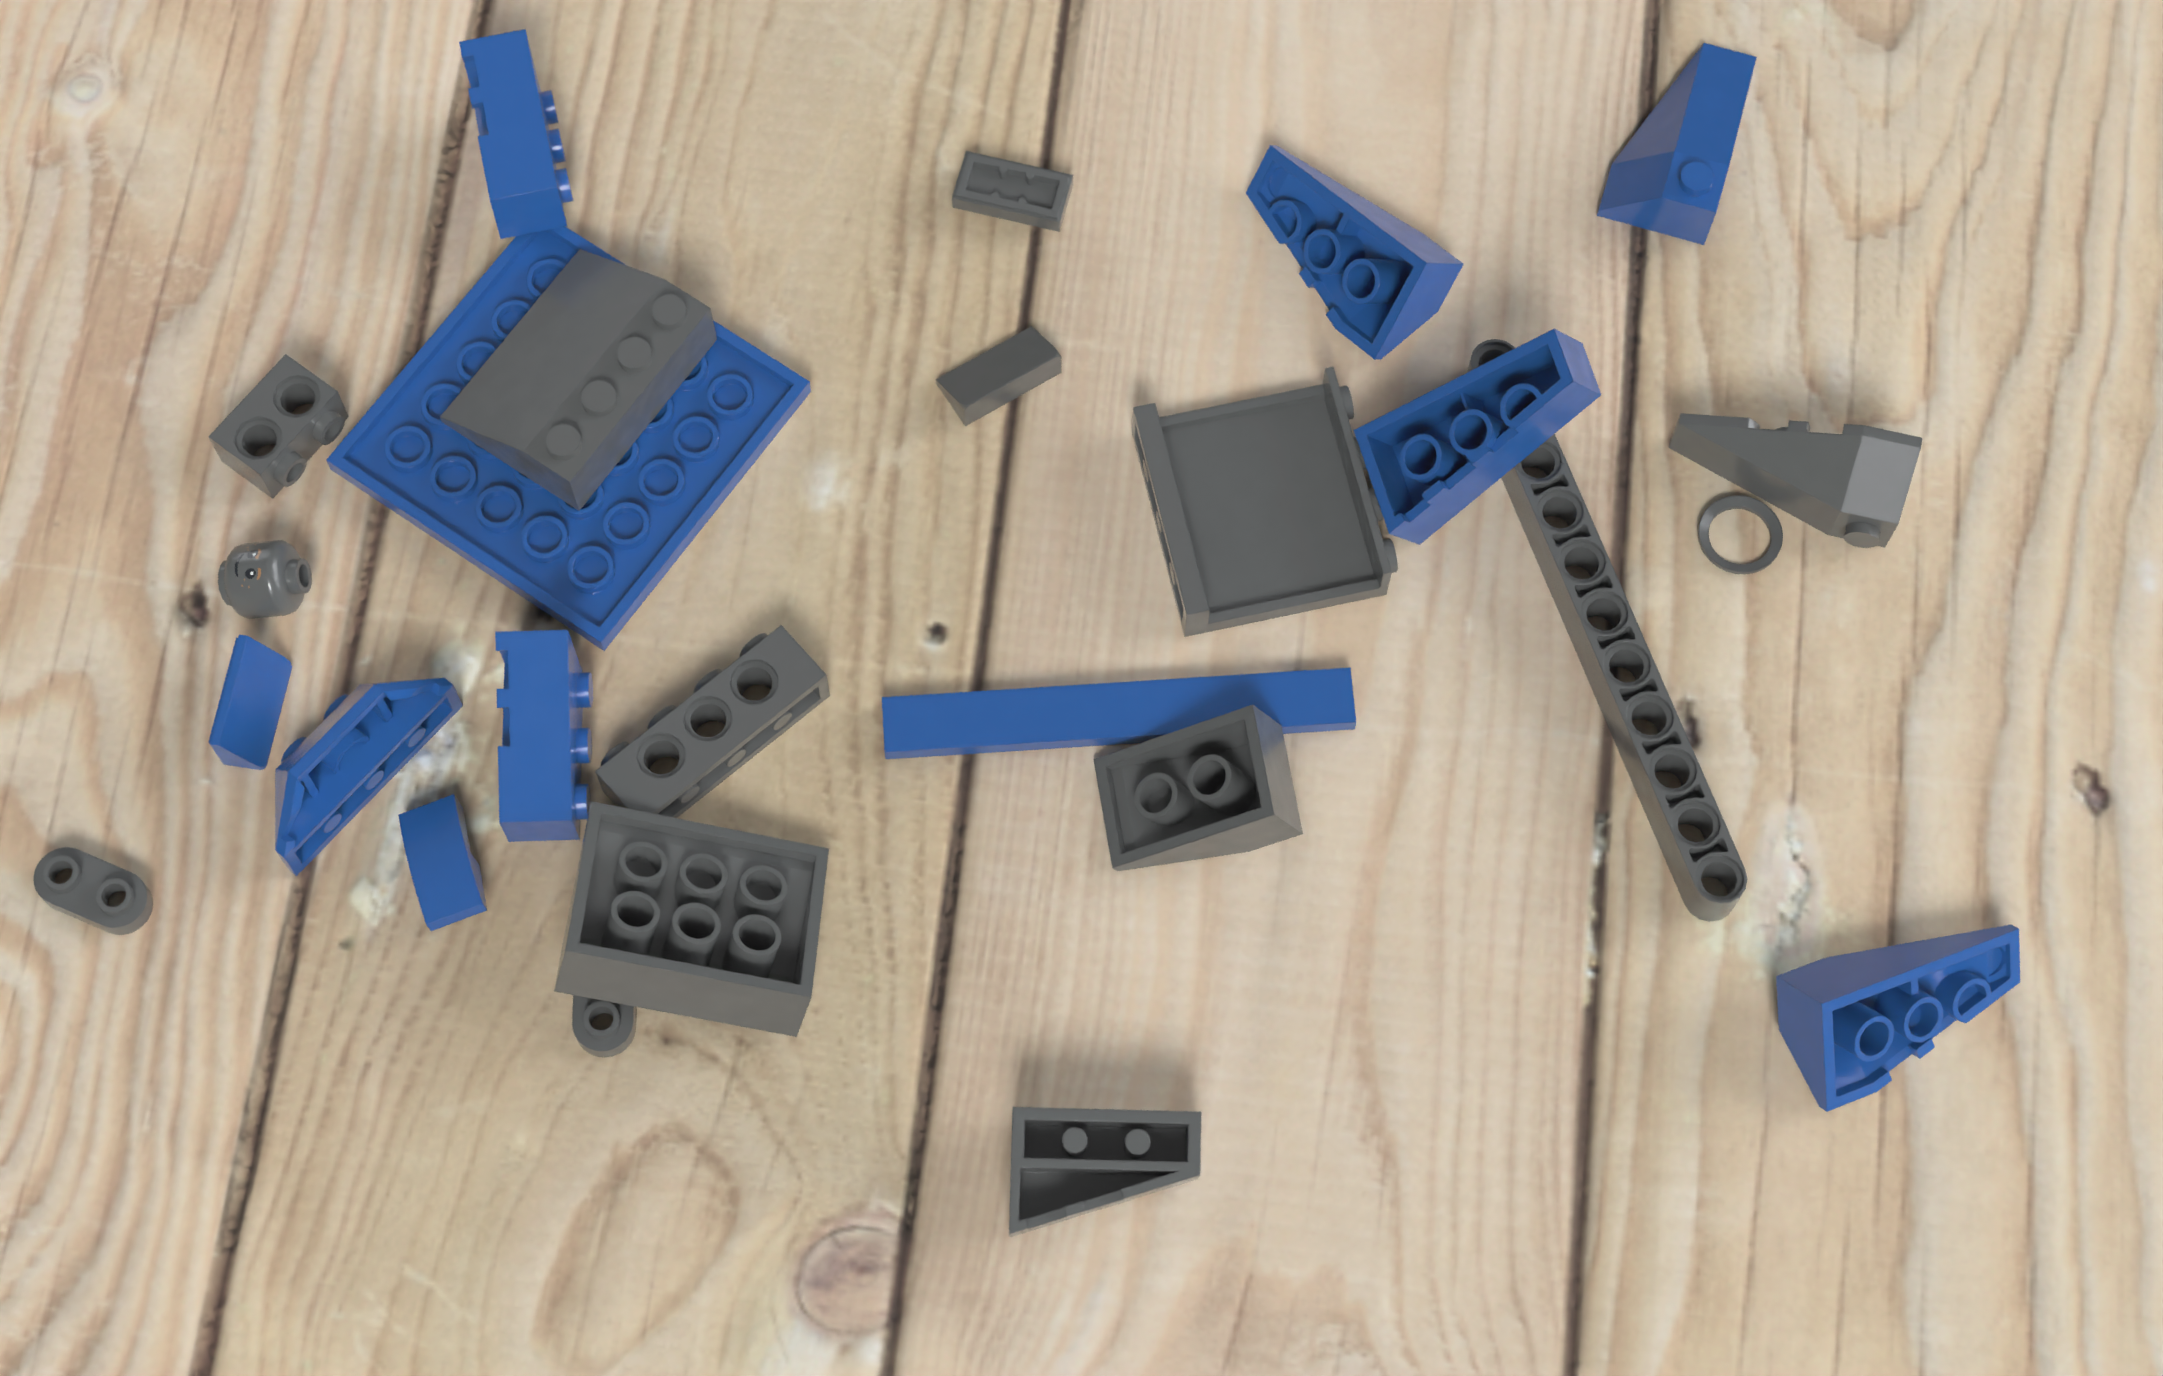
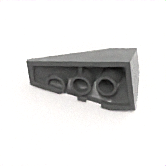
[1669,413,1923,548]

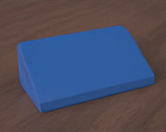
[208,634,292,770]

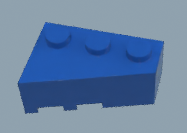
[459,29,573,239]
[495,630,593,842]

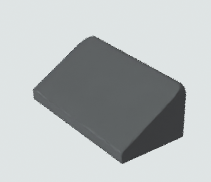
[936,326,1062,427]

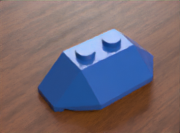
[275,678,463,876]

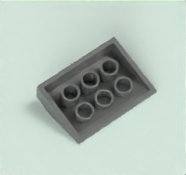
[440,249,717,511]
[554,801,829,1037]

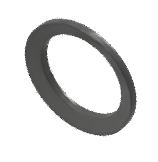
[1698,495,1783,574]

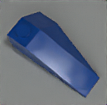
[1597,43,1757,245]
[1776,924,2020,1112]

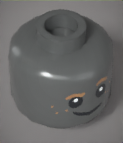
[218,540,312,619]

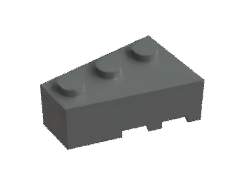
[1009,1107,1201,1237]

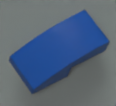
[398,794,487,931]

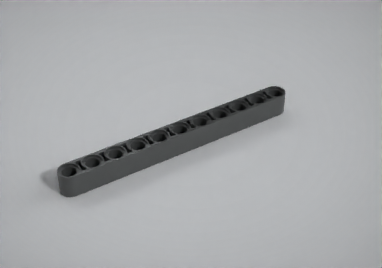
[1467,339,1747,922]

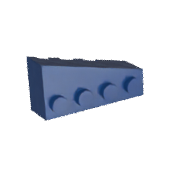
[1354,328,1601,545]

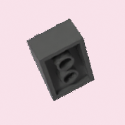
[1093,705,1303,871]

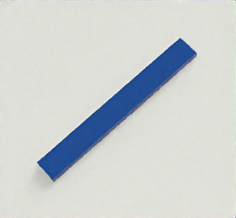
[882,667,1356,759]

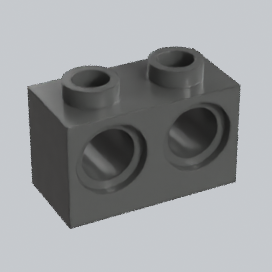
[209,354,349,499]

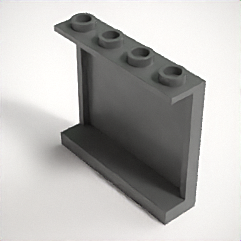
[1132,367,1398,637]

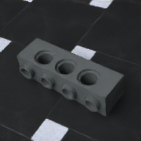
[595,625,830,818]

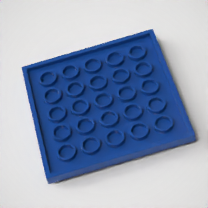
[326,227,811,651]

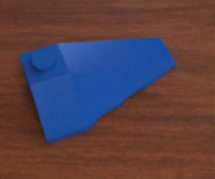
[1246,145,1464,360]

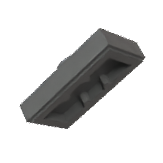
[952,151,1073,232]

